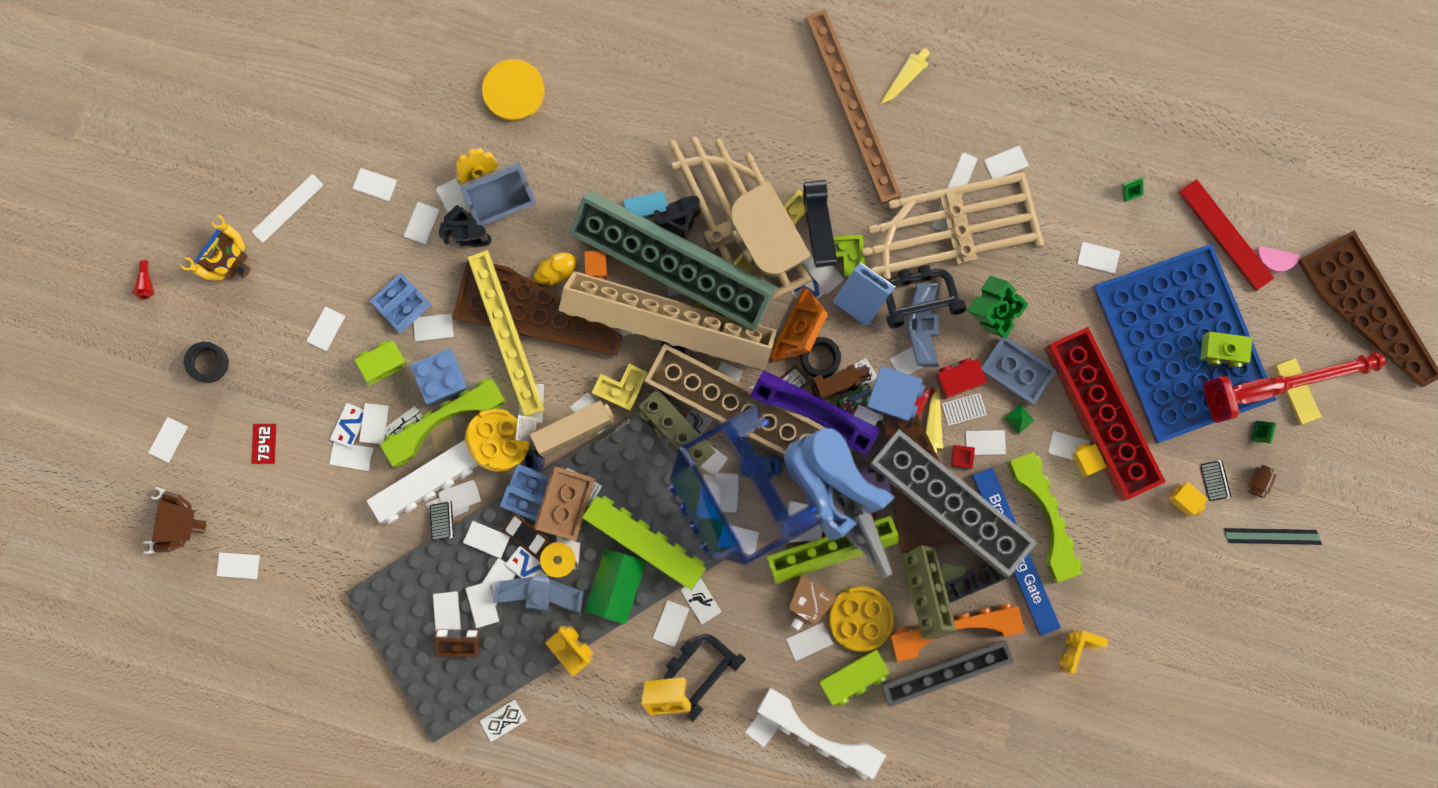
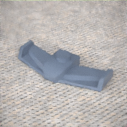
[906,283,939,367]
[493,575,584,614]

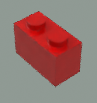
[935,357,987,400]

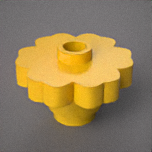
[455,148,498,183]

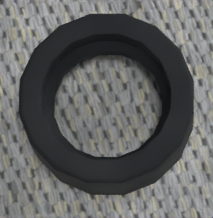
[801,337,841,379]
[184,341,229,383]

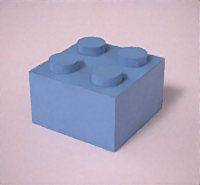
[410,348,470,407]

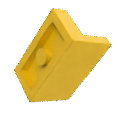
[641,677,691,715]

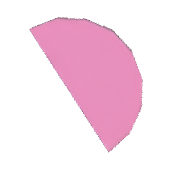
[1256,246,1300,273]

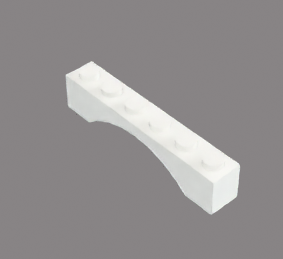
[757,688,886,779]

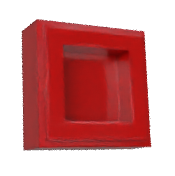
[950,445,975,469]

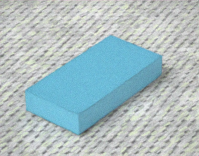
[623,191,668,218]

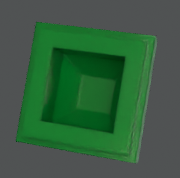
[1122,177,1144,202]
[1004,404,1034,434]
[1251,421,1277,444]

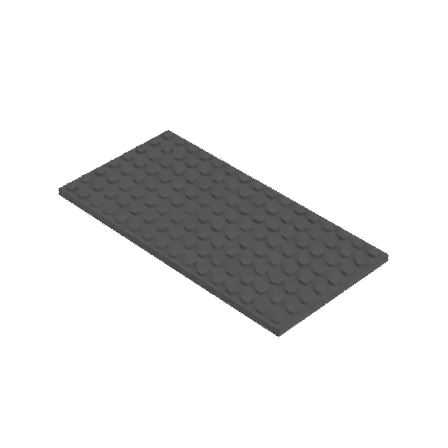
[346,411,731,743]

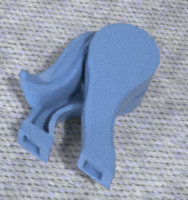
[785,428,895,540]

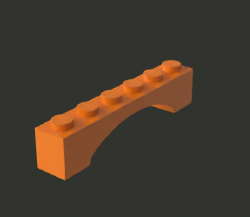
[889,603,1025,662]

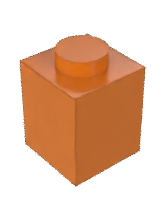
[584,251,608,280]

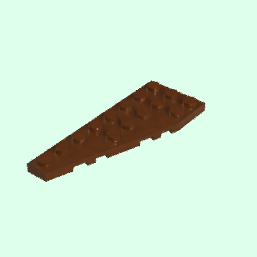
[1298,230,1438,387]
[882,414,965,553]

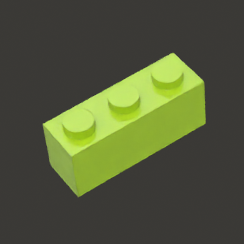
[818,649,890,707]

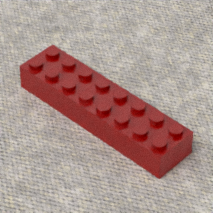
[1044,327,1166,502]

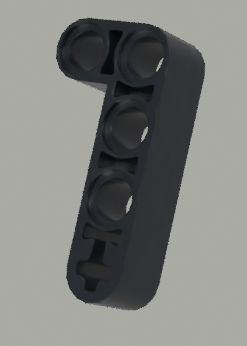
[803,179,837,268]
[944,562,1013,603]

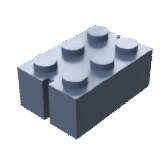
[460,161,536,225]

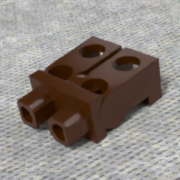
[810,364,871,401]

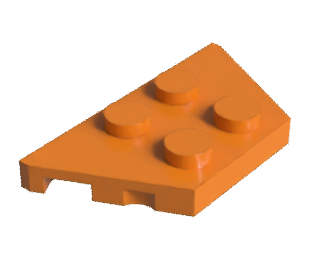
[769,287,828,362]

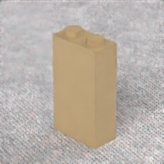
[530,400,614,458]

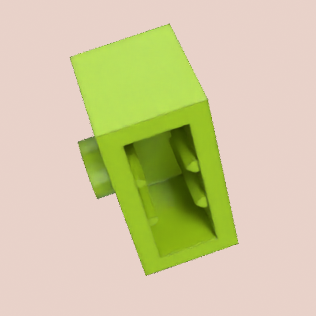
[1200,332,1252,368]
[355,340,406,387]

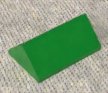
[585,548,646,624]

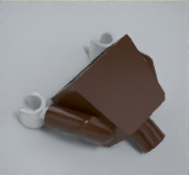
[143,487,206,554]

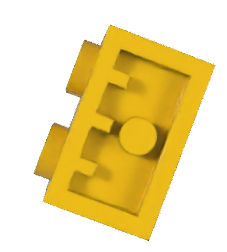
[545,626,594,677]
[1059,629,1109,675]

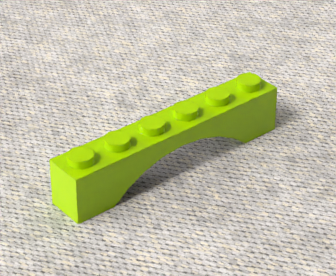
[380,378,507,468]
[1006,452,1083,583]

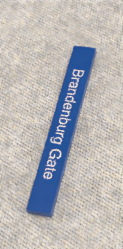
[972,467,1061,636]

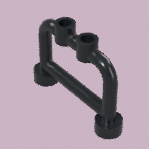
[886,265,967,329]
[663,634,747,723]

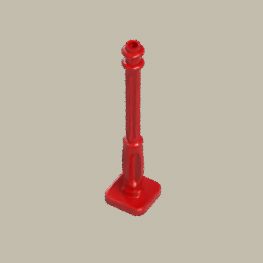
[1203,352,1386,423]

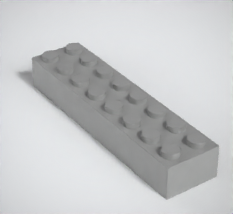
[869,430,1037,577]

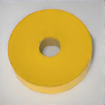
[540,542,576,578]

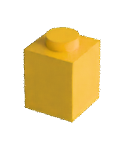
[1071,443,1107,477]
[1168,482,1208,516]

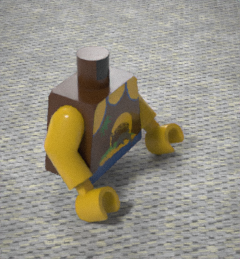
[179,214,251,280]

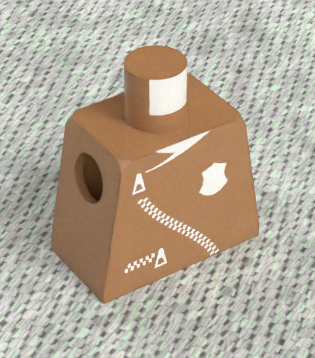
[788,576,837,631]

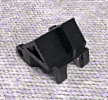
[654,196,700,239]
[439,205,492,248]

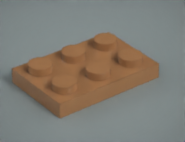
[533,466,595,541]

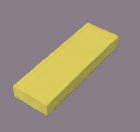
[1274,358,1322,425]

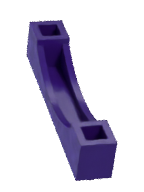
[750,370,879,456]

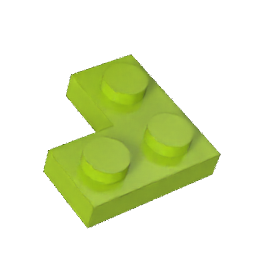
[833,235,865,278]

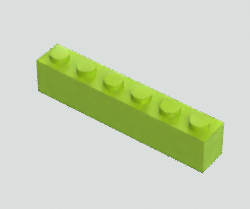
[582,496,706,591]
[767,516,898,584]

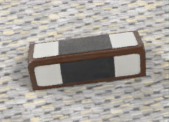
[503,513,550,557]
[434,629,480,657]

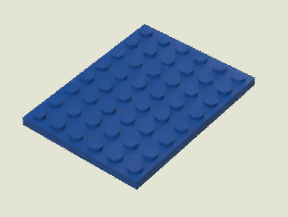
[1093,243,1277,444]

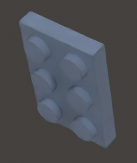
[981,337,1057,406]

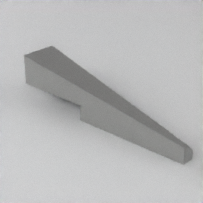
[832,486,892,578]

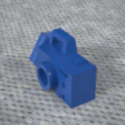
[740,455,782,480]

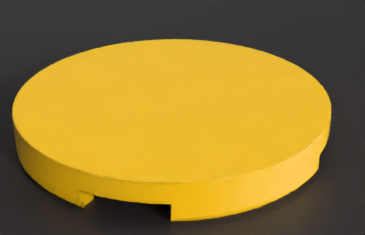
[482,59,545,121]
[465,409,530,471]
[829,586,894,652]

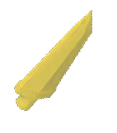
[880,48,930,104]
[925,386,943,454]

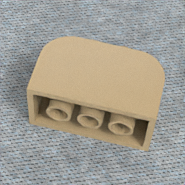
[730,180,811,277]

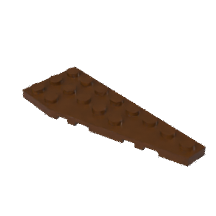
[452,258,622,357]

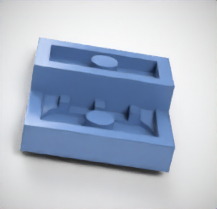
[370,273,431,333]
[500,464,549,521]

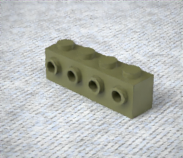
[638,389,715,470]
[902,545,956,639]

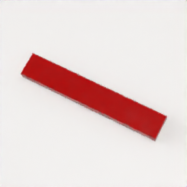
[1178,179,1274,292]

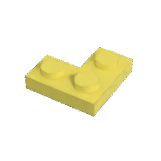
[592,364,648,412]

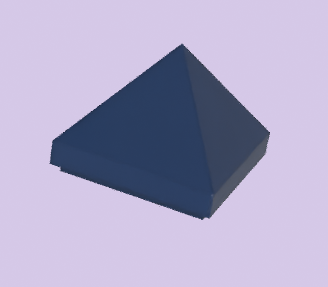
[525,449,545,472]

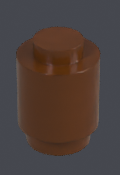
[1248,465,1277,498]

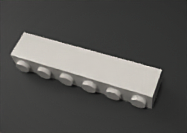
[367,440,482,525]

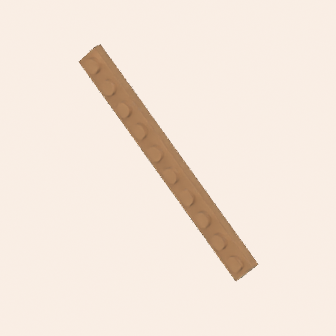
[806,9,902,205]

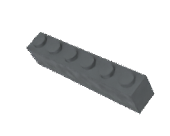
[880,640,1014,707]

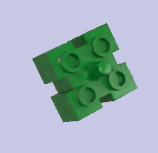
[967,276,1028,339]

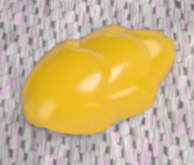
[533,253,577,287]

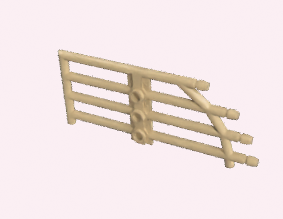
[669,136,812,300]
[861,172,1044,280]

